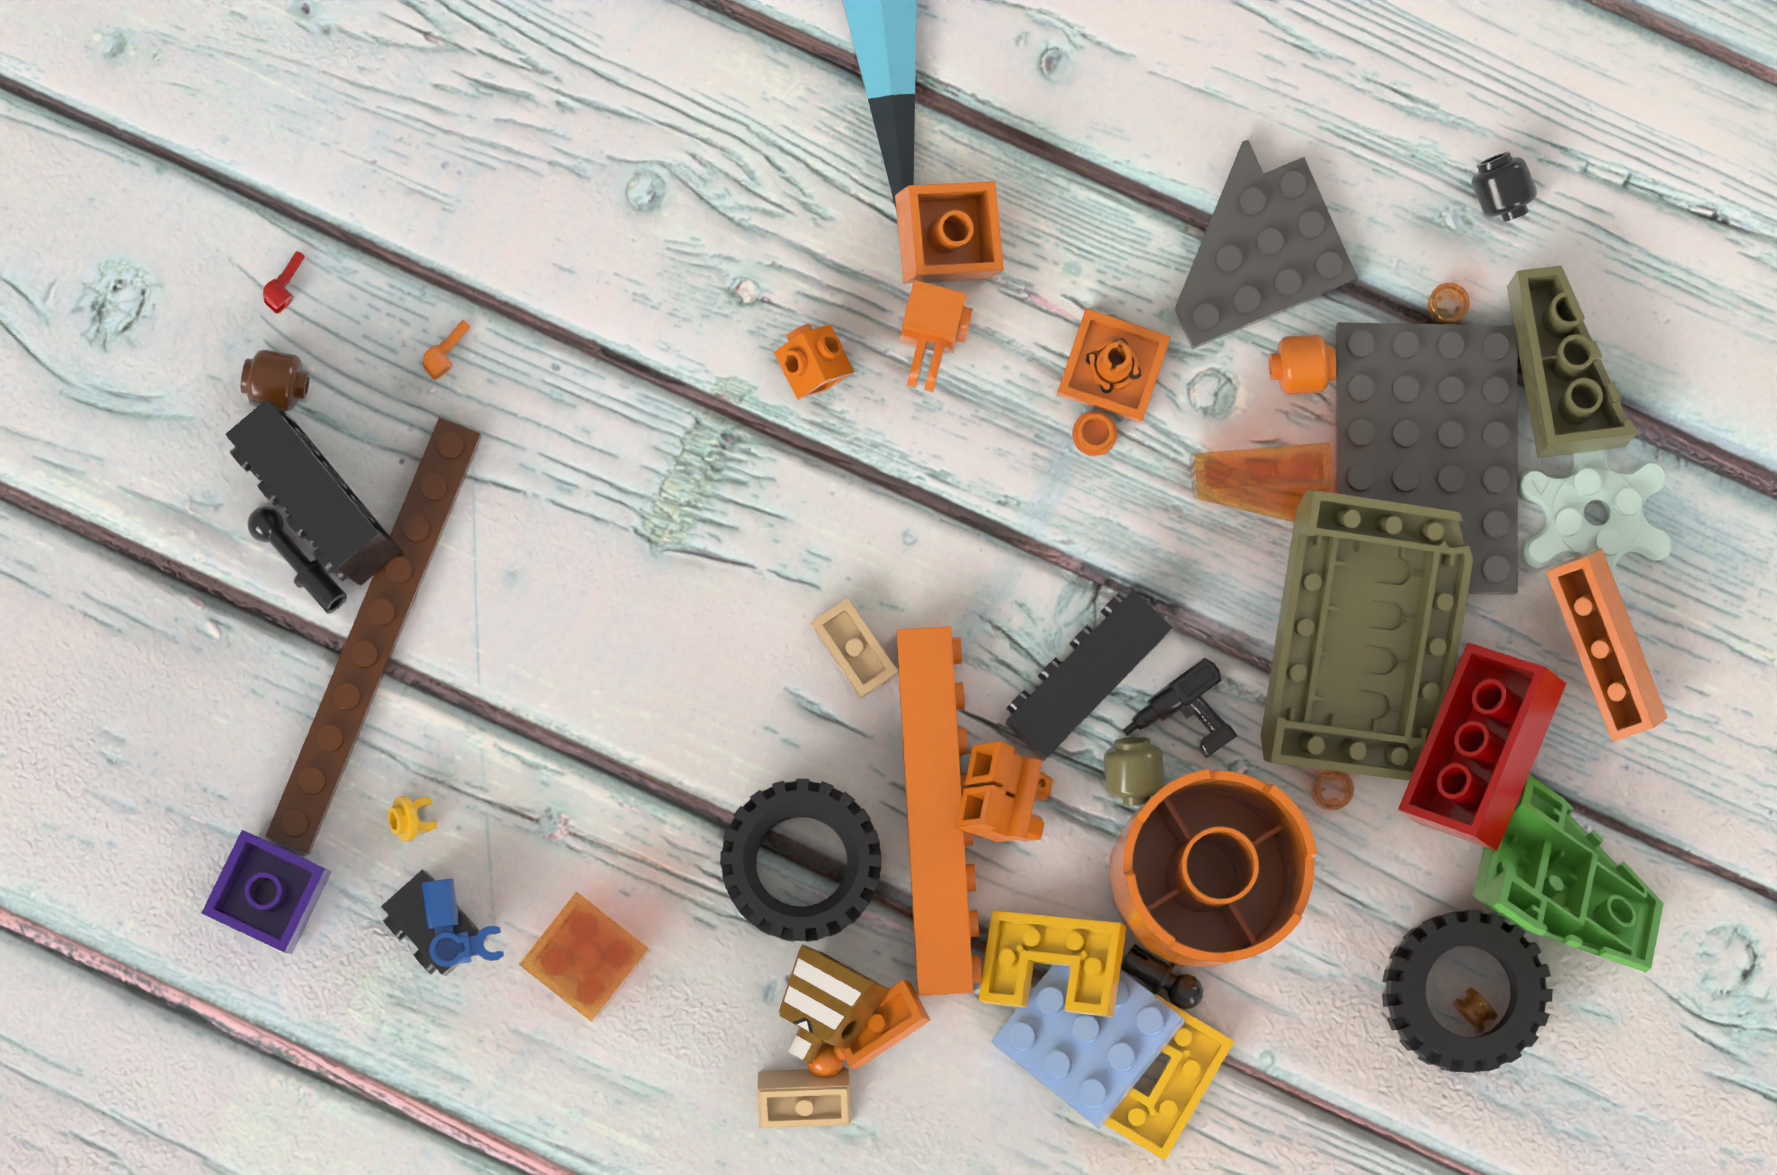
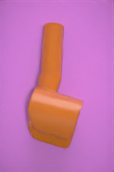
[423,320,470,380]

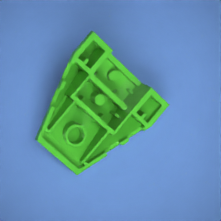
[1472,775,1664,972]

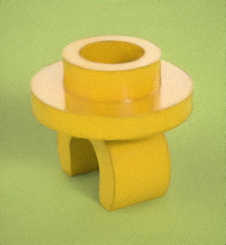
[388,796,437,842]

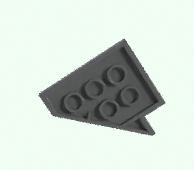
[1175,140,1358,349]

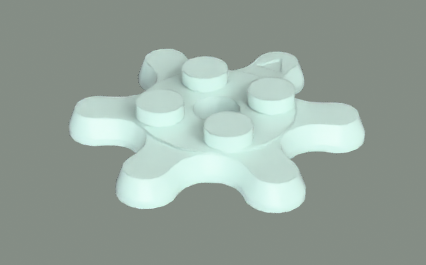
[1518,450,1673,585]

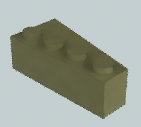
[1507,265,1637,458]

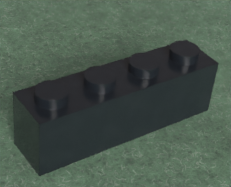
[1005,590,1173,761]

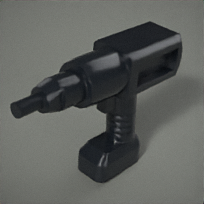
[1122,658,1238,758]

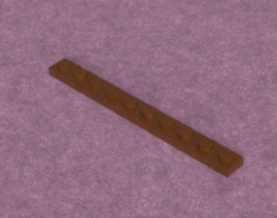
[266,417,482,854]

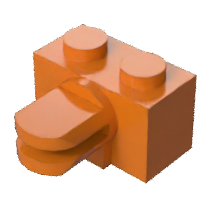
[900,280,973,393]

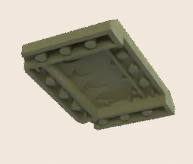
[1261,489,1473,781]

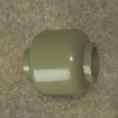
[1104,737,1165,806]

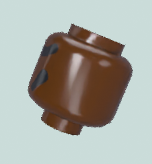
[240,350,310,412]

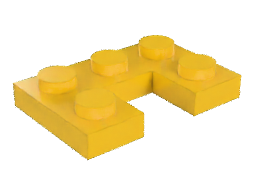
[978,910,1127,1017]
[1104,994,1234,1161]

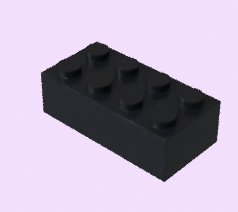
[225,399,402,586]

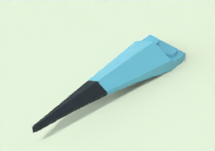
[842,0,917,208]

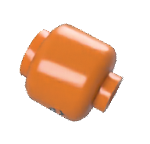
[1268,335,1336,395]

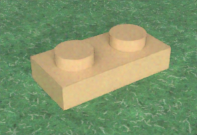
[810,597,899,699]

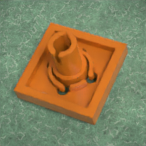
[1057,308,1171,423]

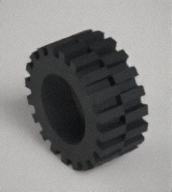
[720,779,882,942]
[1382,910,1553,1073]

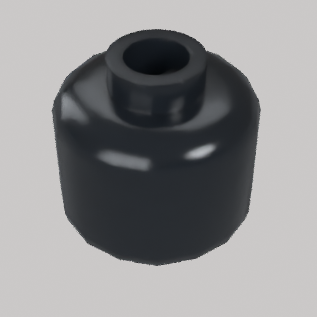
[1471,152,1537,222]

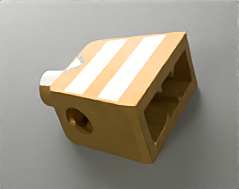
[779,944,890,1064]

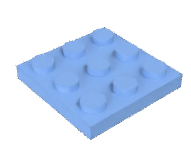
[991,965,1185,1129]

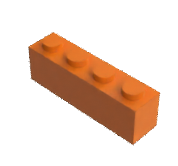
[1546,548,1668,742]

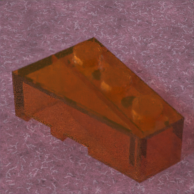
[1189,442,1334,522]

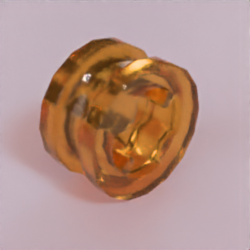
[1427,282,1470,324]
[1311,770,1354,811]
[1453,987,1498,1033]

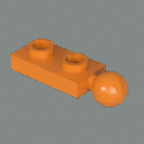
[807,979,931,1078]

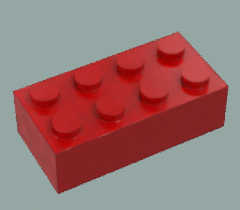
[1398,642,1567,851]

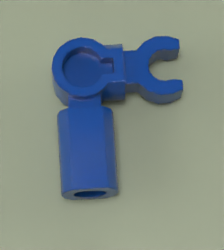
[422,879,504,967]

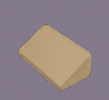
[757,1068,851,1128]

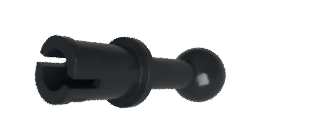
[247,506,347,614]

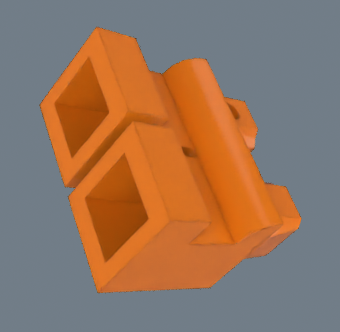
[956,741,1053,843]

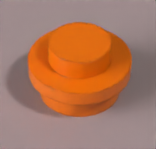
[1072,411,1117,457]

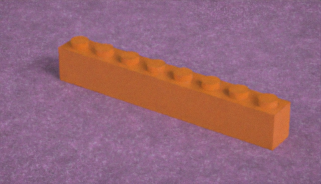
[896,626,982,996]

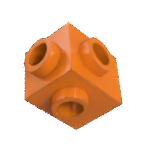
[774,324,854,400]

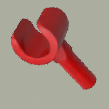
[263,251,305,314]

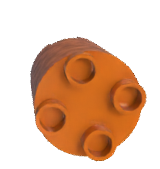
[1109,769,1317,967]

